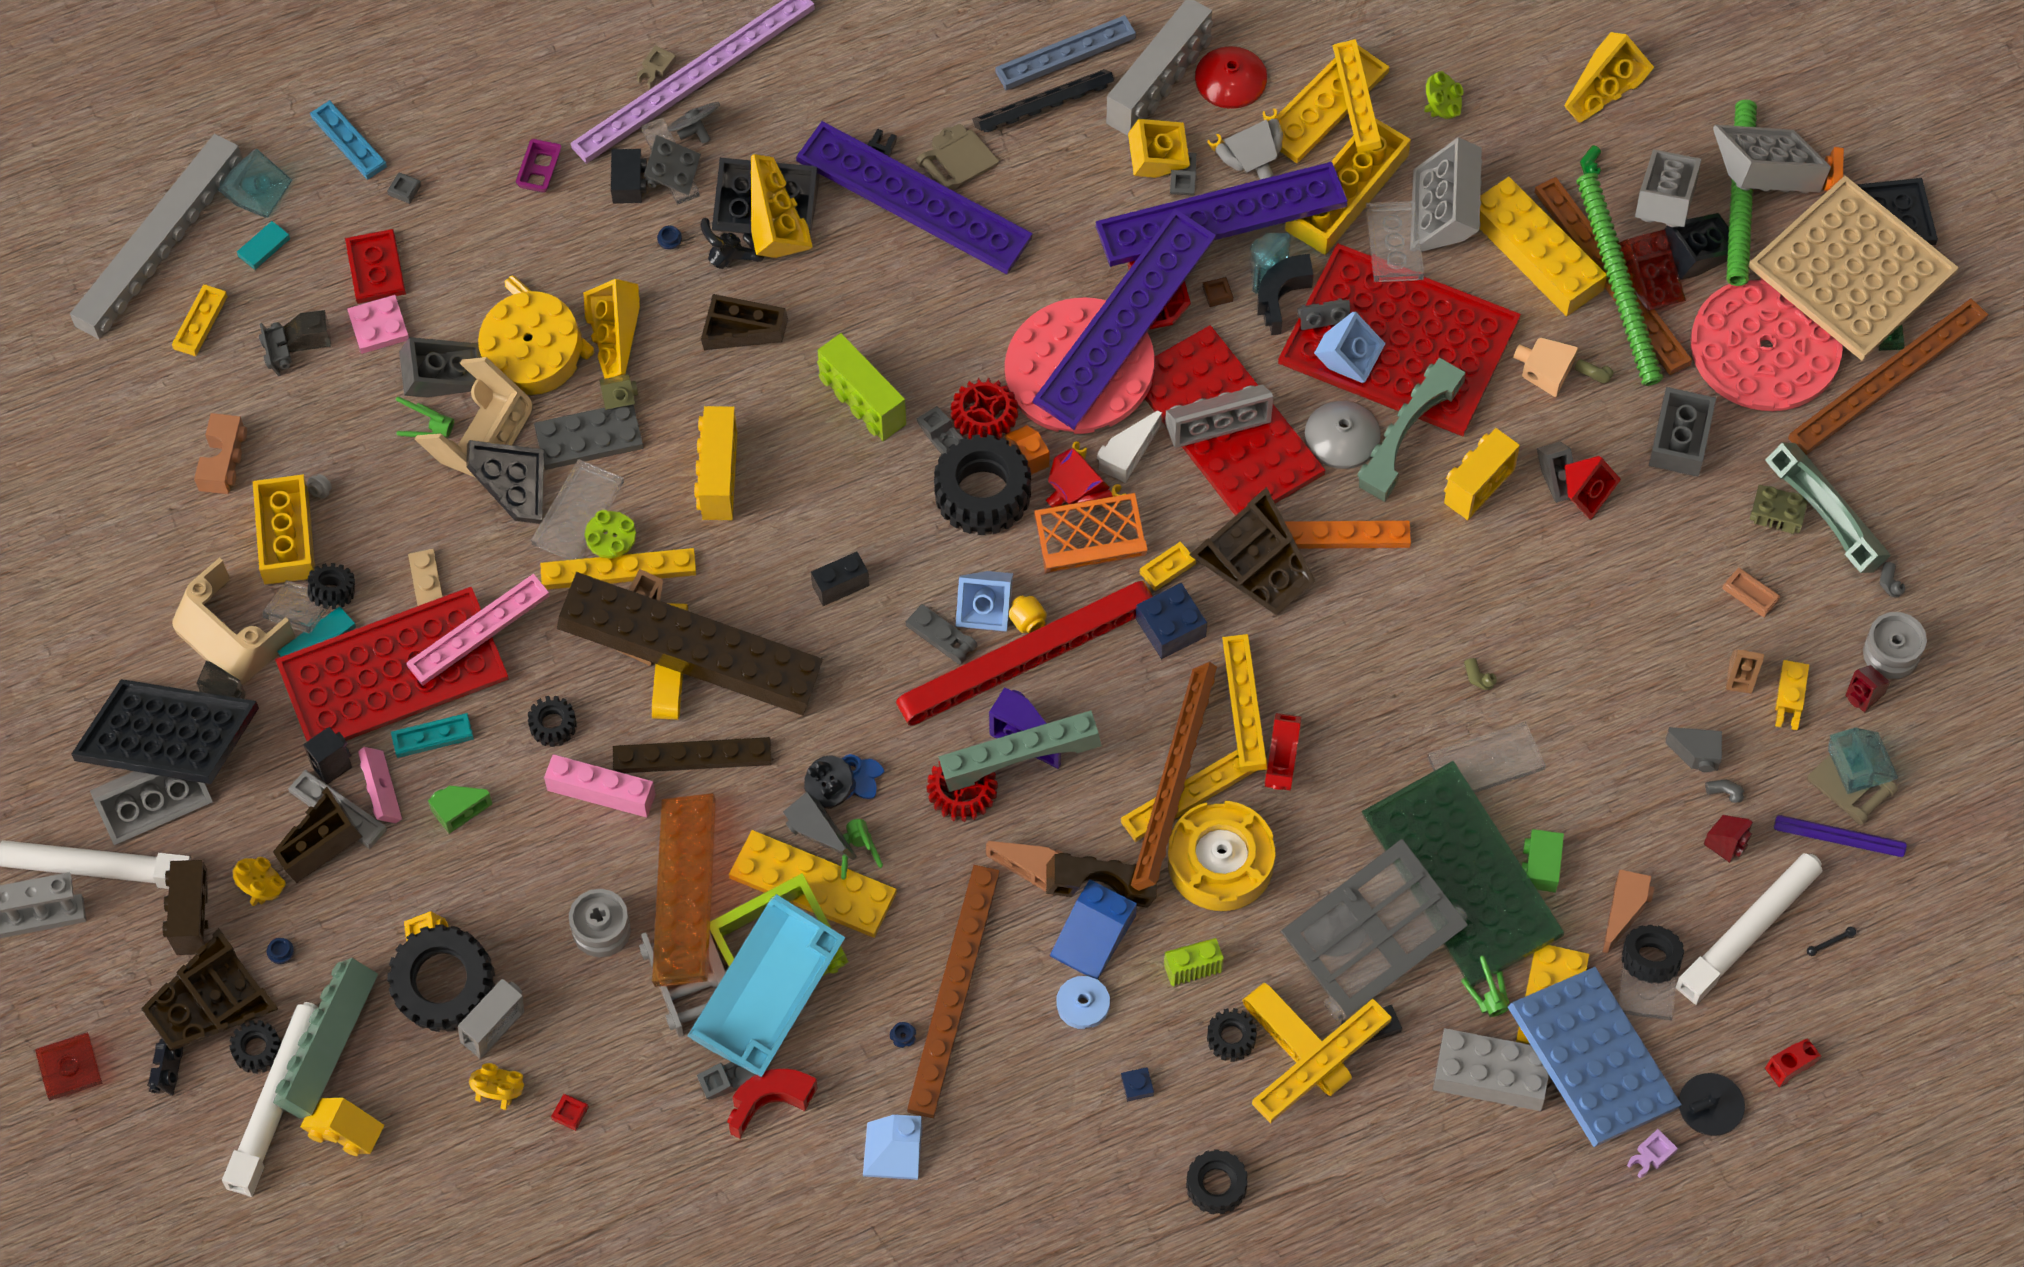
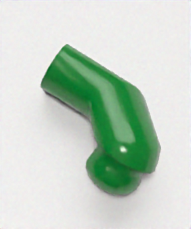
[1580,145,1601,175]

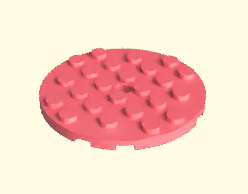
[1691,278,1843,411]
[1005,297,1155,434]

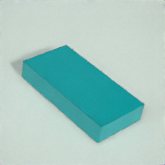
[237,221,290,270]

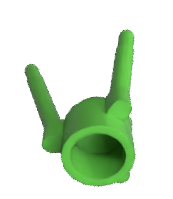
[396,397,454,437]
[841,819,883,880]
[1461,954,1510,1017]

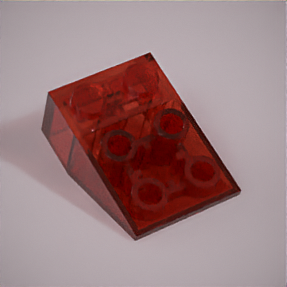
[1618,229,1686,311]

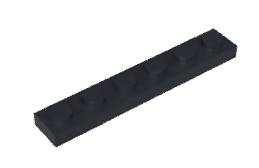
[972,69,1114,132]

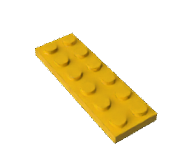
[1277,44,1390,164]
[729,830,897,938]

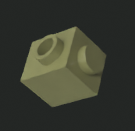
[599,374,638,410]

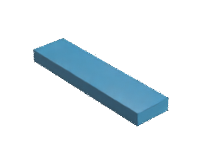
[310,100,387,180]

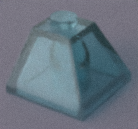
[218,149,292,218]
[1250,233,1291,294]

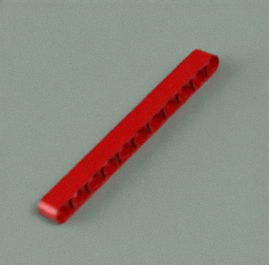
[896,581,1153,726]

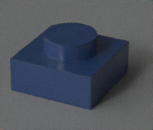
[1121,1067,1154,1102]

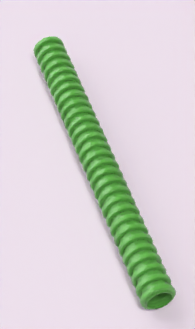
[1726,100,1757,286]
[1576,173,1663,386]

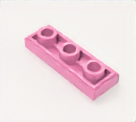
[358,747,402,823]

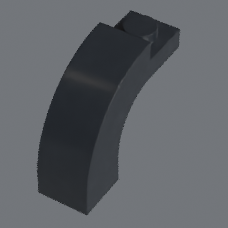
[1257,254,1314,335]

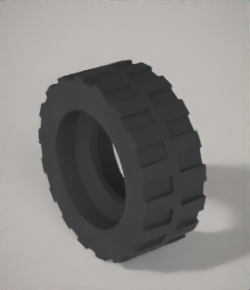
[1621,925,1684,984]
[1186,1149,1248,1215]

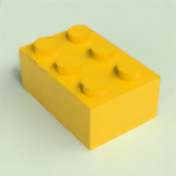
[1444,428,1520,520]

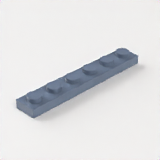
[995,15,1136,90]

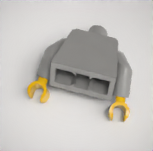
[1207,108,1283,180]

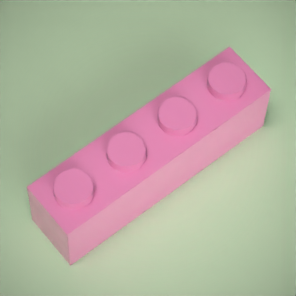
[544,755,656,818]

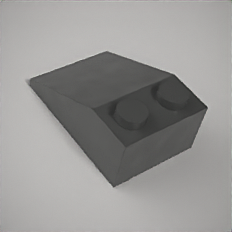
[399,337,482,398]

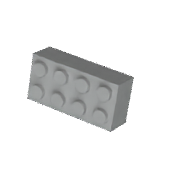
[1635,149,1702,227]
[1433,1028,1549,1111]

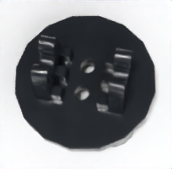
[804,755,856,809]

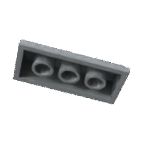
[1165,385,1273,448]
[90,771,213,845]

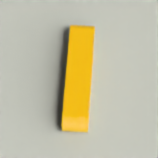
[652,603,688,720]
[1242,983,1352,1096]

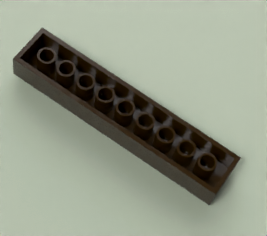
[557,572,823,716]

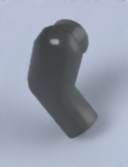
[1879,562,1905,598]
[1705,779,1745,803]

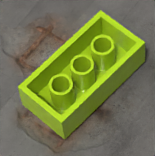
[817,333,907,441]

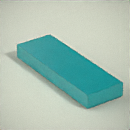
[277,606,356,657]
[391,713,474,758]

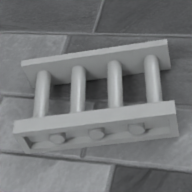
[0,872,86,939]
[639,912,725,1038]

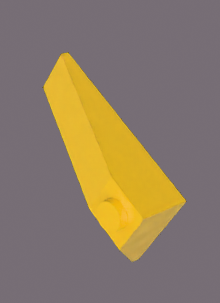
[751,154,813,258]
[583,279,640,379]

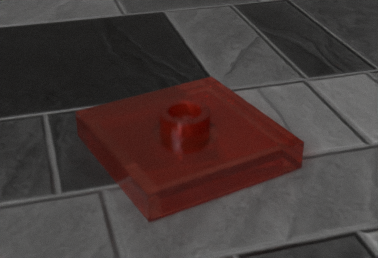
[35,1032,103,1101]

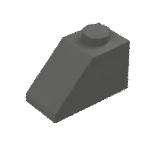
[1537,441,1574,503]
[1665,727,1722,772]

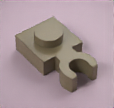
[637,45,676,88]

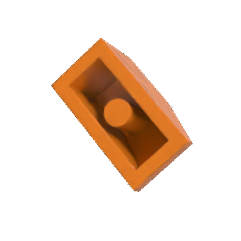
[1004,425,1050,475]

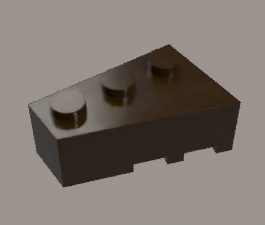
[701,294,788,350]
[273,787,363,883]
[162,860,208,955]

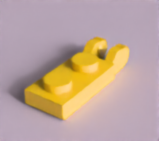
[1775,660,1809,730]

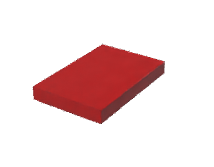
[345,229,406,304]

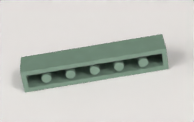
[273,958,378,1119]

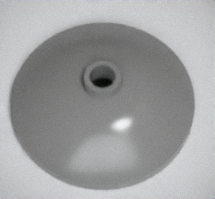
[1304,401,1381,469]

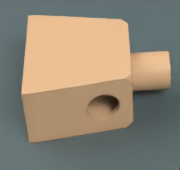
[1513,338,1578,397]

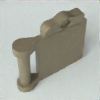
[915,124,998,191]
[1807,741,1898,825]

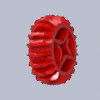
[951,378,1018,440]
[926,761,998,822]

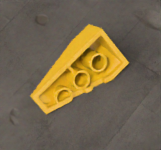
[1564,32,1654,123]

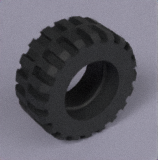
[934,434,1031,535]
[387,924,495,1032]

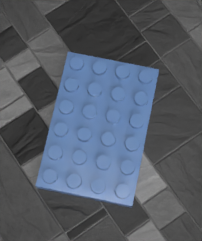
[1508,967,1682,1147]

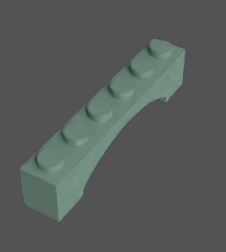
[1357,358,1465,502]
[1765,443,1891,573]
[938,710,1102,792]

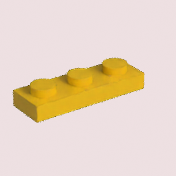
[172,284,228,356]

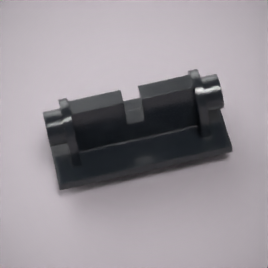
[147,1039,184,1096]

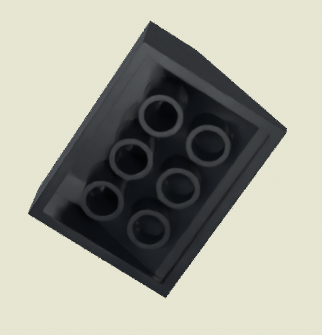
[712,157,820,235]

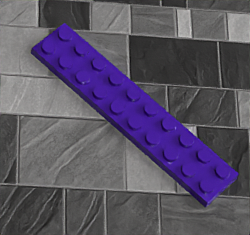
[796,121,1033,274]
[1095,162,1348,267]
[1033,209,1216,430]

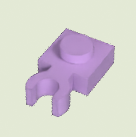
[1627,1129,1678,1178]

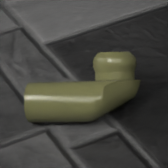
[1575,359,1613,383]
[1464,658,1497,690]

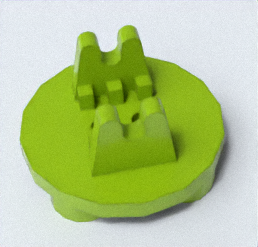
[1424,71,1464,119]
[584,510,636,558]

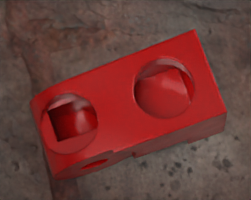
[1765,1038,1822,1088]

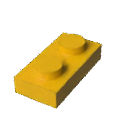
[1140,541,1196,591]

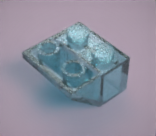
[1828,728,1898,794]

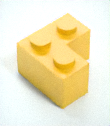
[300,1098,384,1156]

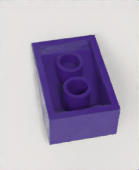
[989,687,1061,769]

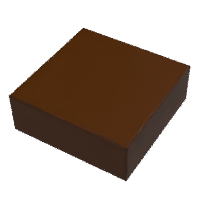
[1202,277,1234,307]

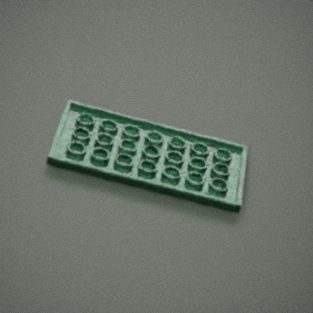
[1362,761,1564,988]

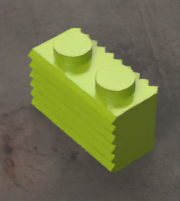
[1164,938,1223,986]

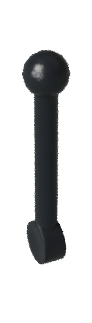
[1806,927,1856,956]

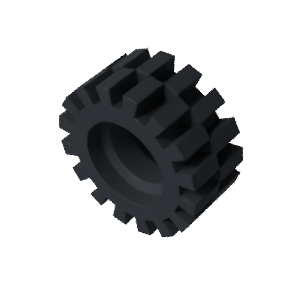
[308,563,355,609]
[528,696,577,747]
[1207,1008,1257,1062]
[229,1020,281,1074]

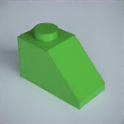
[428,785,492,834]

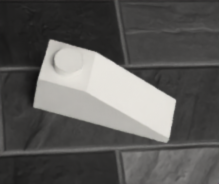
[1097,410,1162,483]

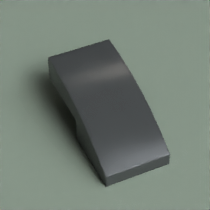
[1170,153,1197,195]
[916,406,963,454]
[697,1062,756,1100]

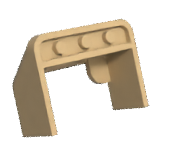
[415,357,532,478]
[172,557,295,685]

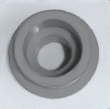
[308,474,332,499]

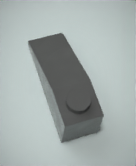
[783,792,857,860]

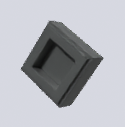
[387,172,421,204]

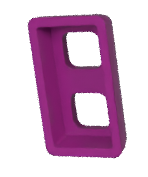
[516,139,561,193]

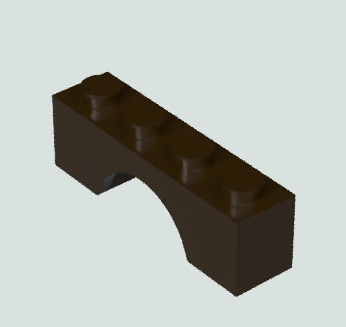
[1046,853,1157,908]

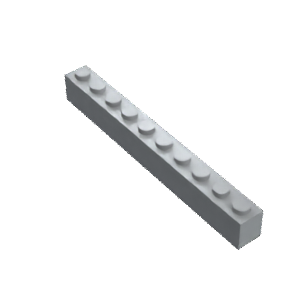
[70,133,242,339]

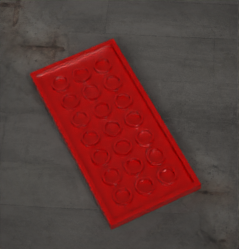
[1145,325,1325,516]
[275,586,509,741]

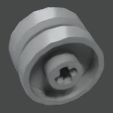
[1863,612,1927,679]
[569,889,631,958]

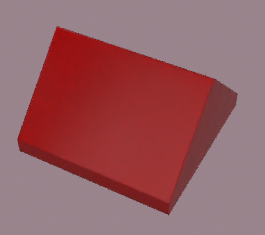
[1565,456,1621,520]

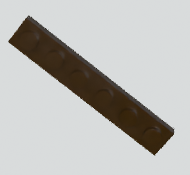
[613,737,772,773]

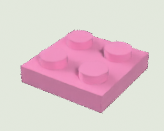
[347,295,409,354]

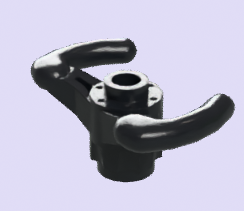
[700,218,764,269]

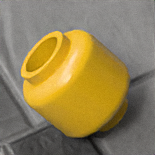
[1009,595,1047,633]

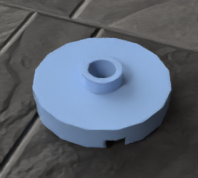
[1056,976,1110,1029]

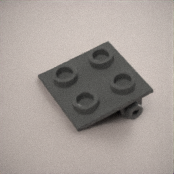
[644,135,701,195]

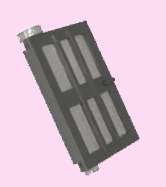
[1280,839,1468,1023]

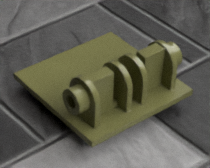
[1749,485,1808,534]

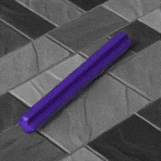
[1774,815,1907,857]

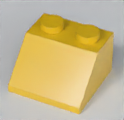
[1128,119,1190,178]

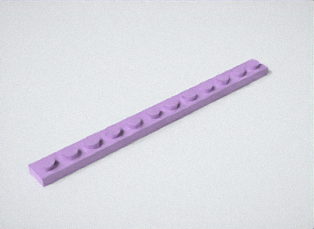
[571,0,815,164]

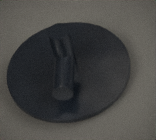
[1679,1073,1745,1136]

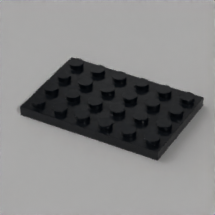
[71,679,259,784]

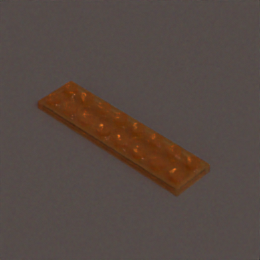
[652,793,716,987]

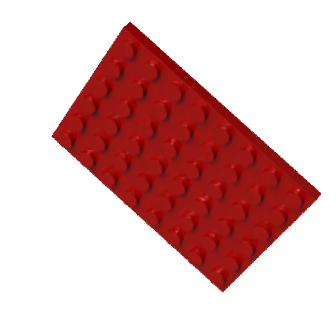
[1278,243,1521,437]

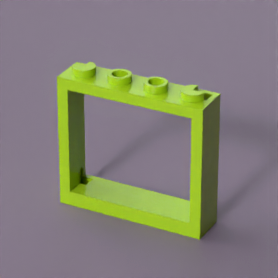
[707,873,849,976]

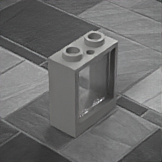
[458,979,524,1059]

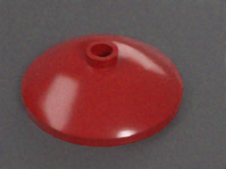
[1195,46,1267,109]

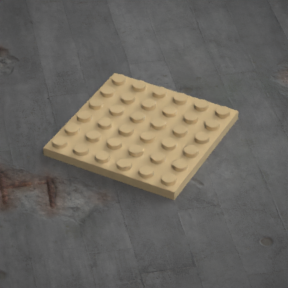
[1748,176,1959,361]

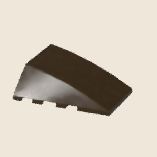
[1189,487,1315,615]
[141,928,278,1051]

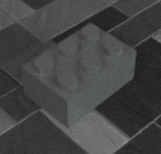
[1648,387,1716,477]

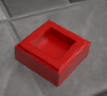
[551,1094,589,1131]

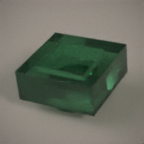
[1878,325,1905,351]

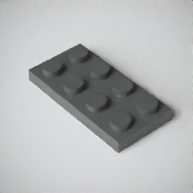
[534,404,644,470]

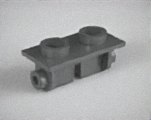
[1297,298,1350,330]
[259,322,292,376]

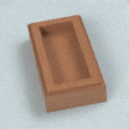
[1722,567,1781,618]

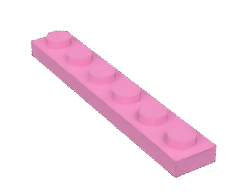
[407,573,549,685]

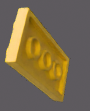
[1516,942,1589,1045]

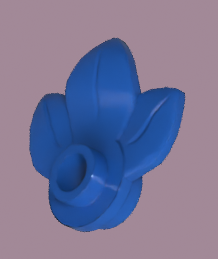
[842,754,884,800]

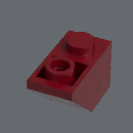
[1845,665,1890,713]
[1704,815,1753,863]

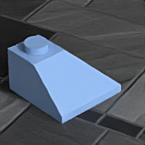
[1314,312,1386,383]
[955,571,1013,632]
[863,1115,922,1180]

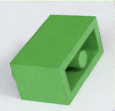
[1520,829,1564,893]

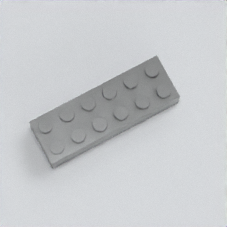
[1106,0,1213,136]

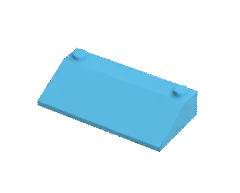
[688,894,845,1077]

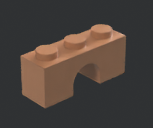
[194,413,247,494]

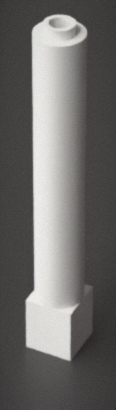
[0,840,191,889]
[1675,853,1822,1005]
[222,1002,318,1197]

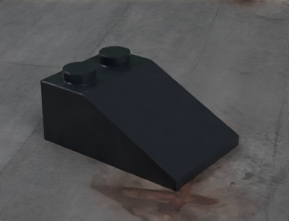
[1654,213,1729,280]

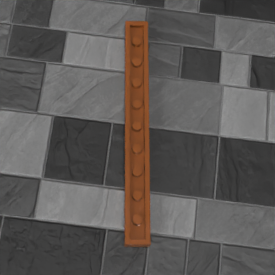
[1534,177,1692,375]
[1788,298,1989,455]
[1131,662,1217,891]
[907,865,1000,1119]

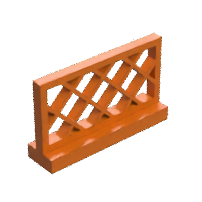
[1034,493,1148,573]

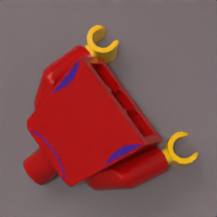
[1045,441,1126,509]

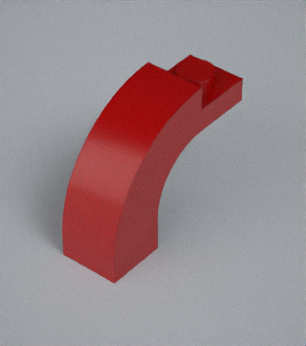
[1265,713,1302,791]
[727,1069,818,1139]

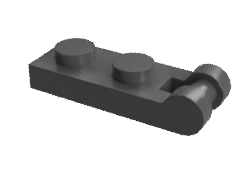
[905,604,978,664]

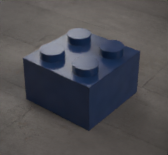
[1136,583,1207,659]

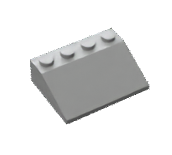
[1713,125,1831,194]
[1410,137,1482,253]

